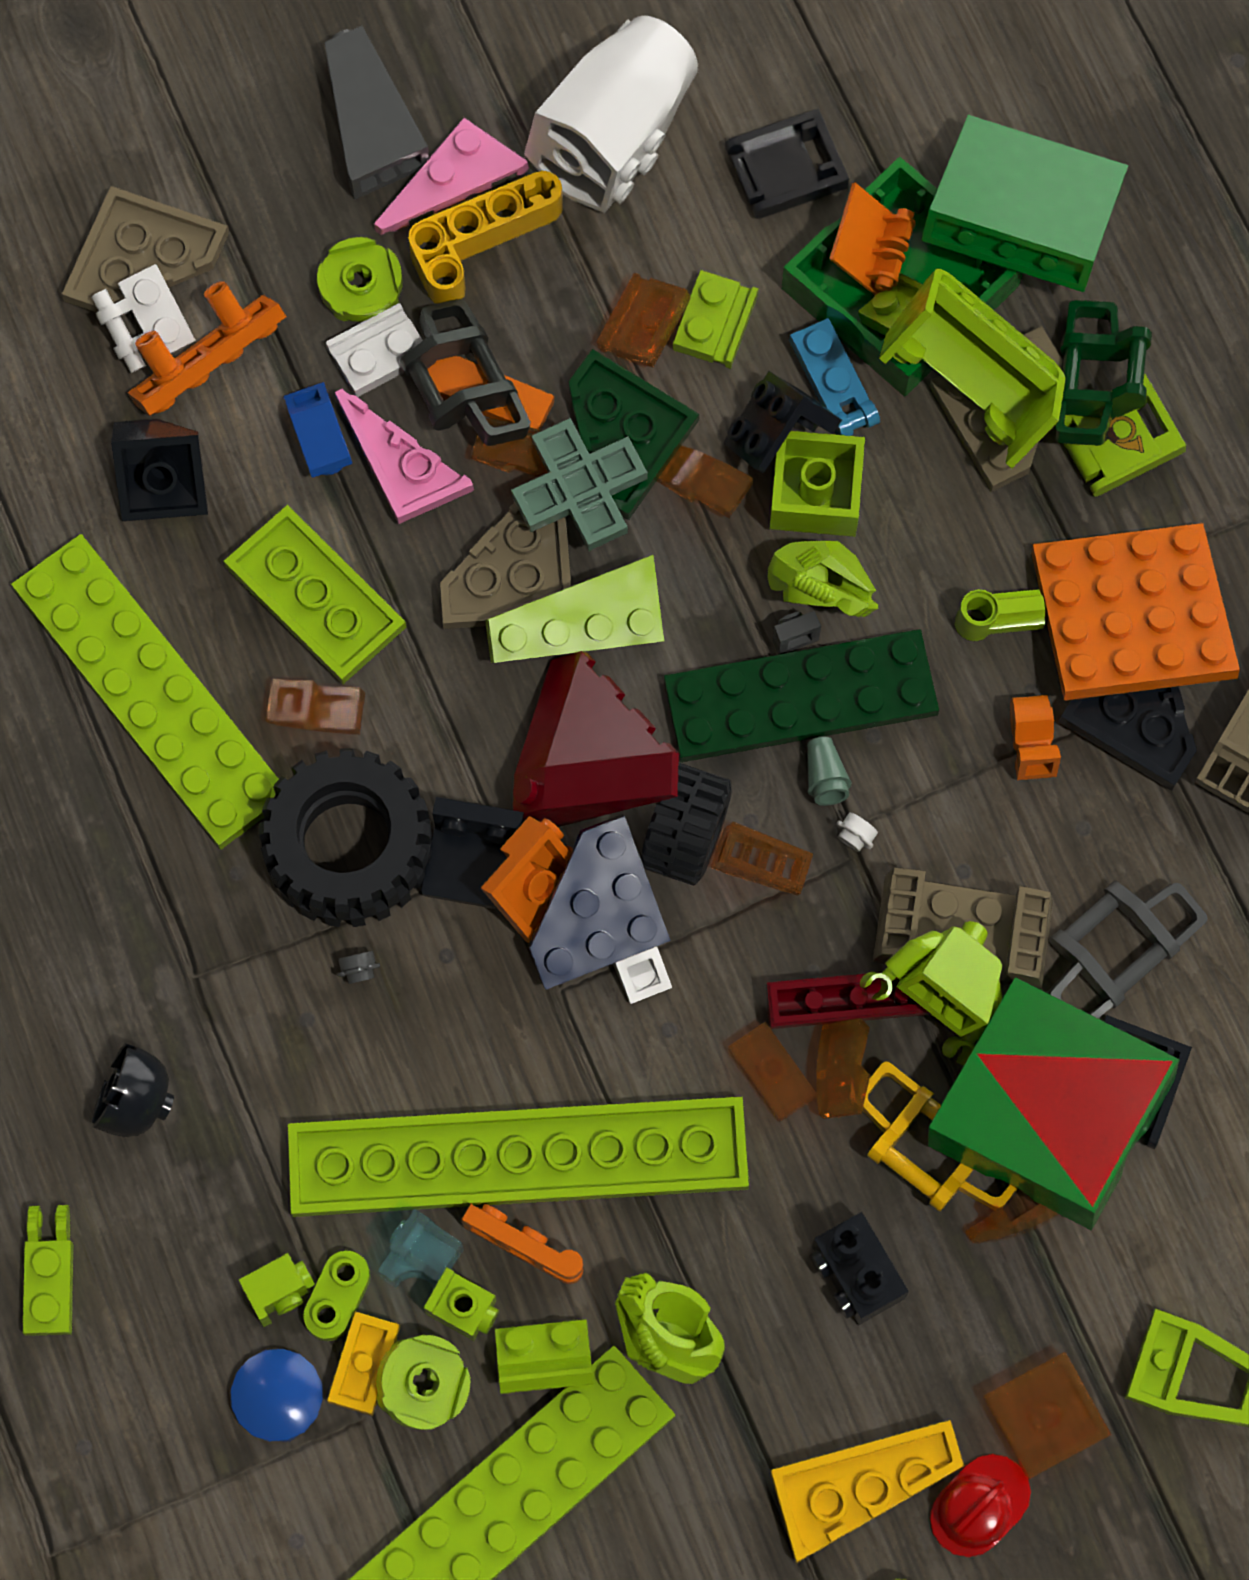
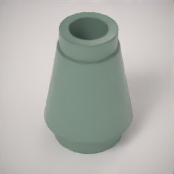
[807,737,852,806]

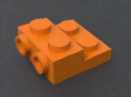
[481,816,573,943]

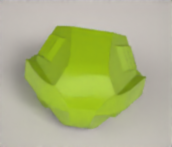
[768,541,878,617]
[615,1273,725,1384]

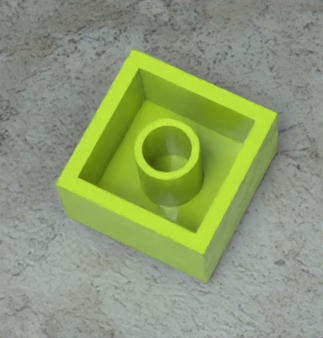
[769,431,865,537]

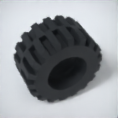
[641,763,732,886]

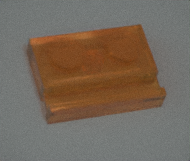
[596,273,691,368]

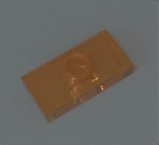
[728,1022,817,1123]

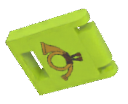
[1055,374,1186,497]

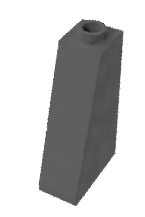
[325,26,429,200]

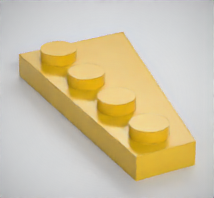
[770,1420,964,1563]

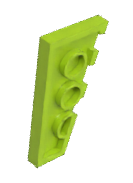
[485,555,664,663]

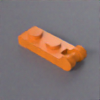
[462,1204,583,1284]

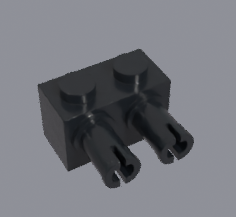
[810,1212,909,1326]

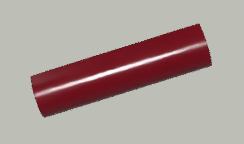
[766,972,932,1029]

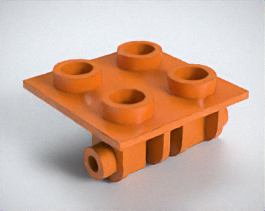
[829,183,916,295]

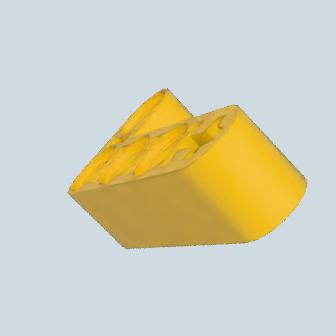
[408,171,563,304]

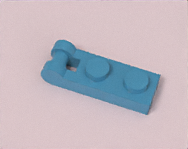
[789,318,880,436]

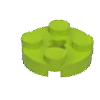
[317,237,403,322]
[376,1335,470,1430]

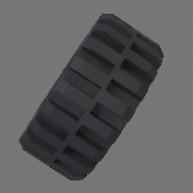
[259,748,432,927]

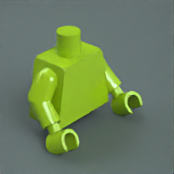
[860,921,1002,1065]

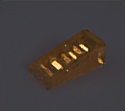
[711,821,813,896]

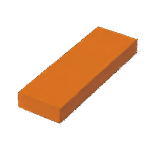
[427,356,555,435]

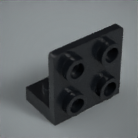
[724,371,842,473]
[421,797,525,910]

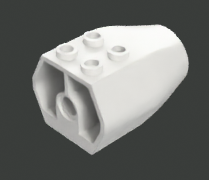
[524,15,698,213]

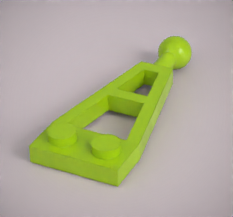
[1125,1309,1249,1427]

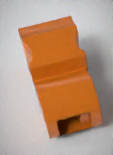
[1010,695,1061,780]

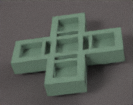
[511,418,648,551]

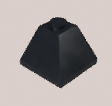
[111,419,208,522]

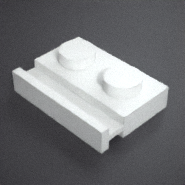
[325,303,423,397]

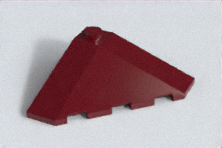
[513,651,679,827]

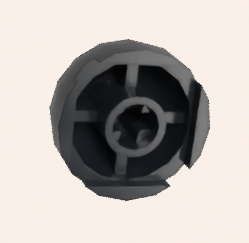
[92,1043,174,1137]

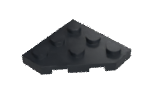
[1059,686,1197,791]

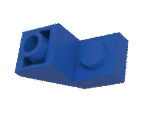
[284,382,353,478]

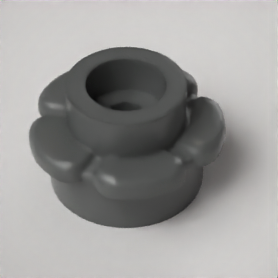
[337,951,380,984]

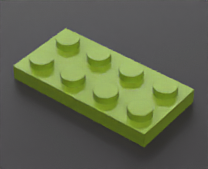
[224,505,407,684]

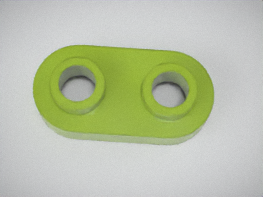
[304,1251,370,1341]

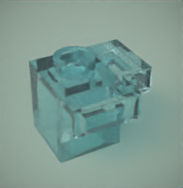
[378,1209,464,1288]

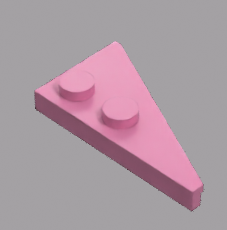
[374,118,528,236]
[335,389,474,524]

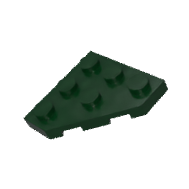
[569,349,700,521]

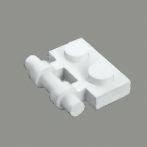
[91,264,196,373]

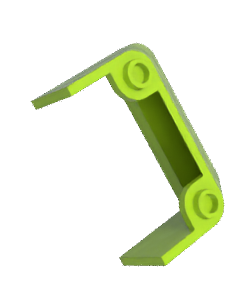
[879,268,1066,469]

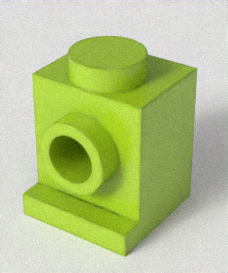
[239,1253,315,1327]
[424,1267,499,1341]

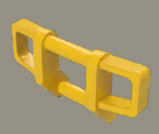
[856,1061,1018,1212]

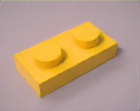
[327,1312,400,1416]

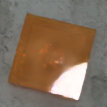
[983,1352,1112,1480]

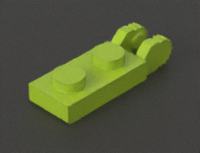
[23,1205,73,1336]

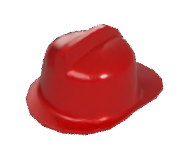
[930,1454,1031,1557]

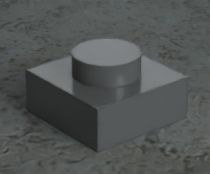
[772,611,821,655]

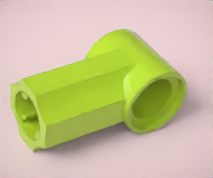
[955,589,1045,641]

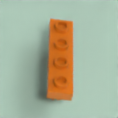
[128,281,286,416]

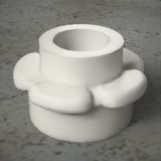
[836,812,878,852]

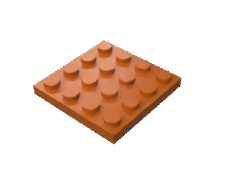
[1032,523,1240,701]

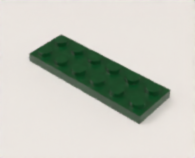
[664,629,939,763]

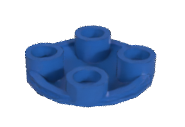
[231,1349,323,1442]

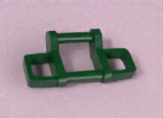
[1056,300,1152,446]

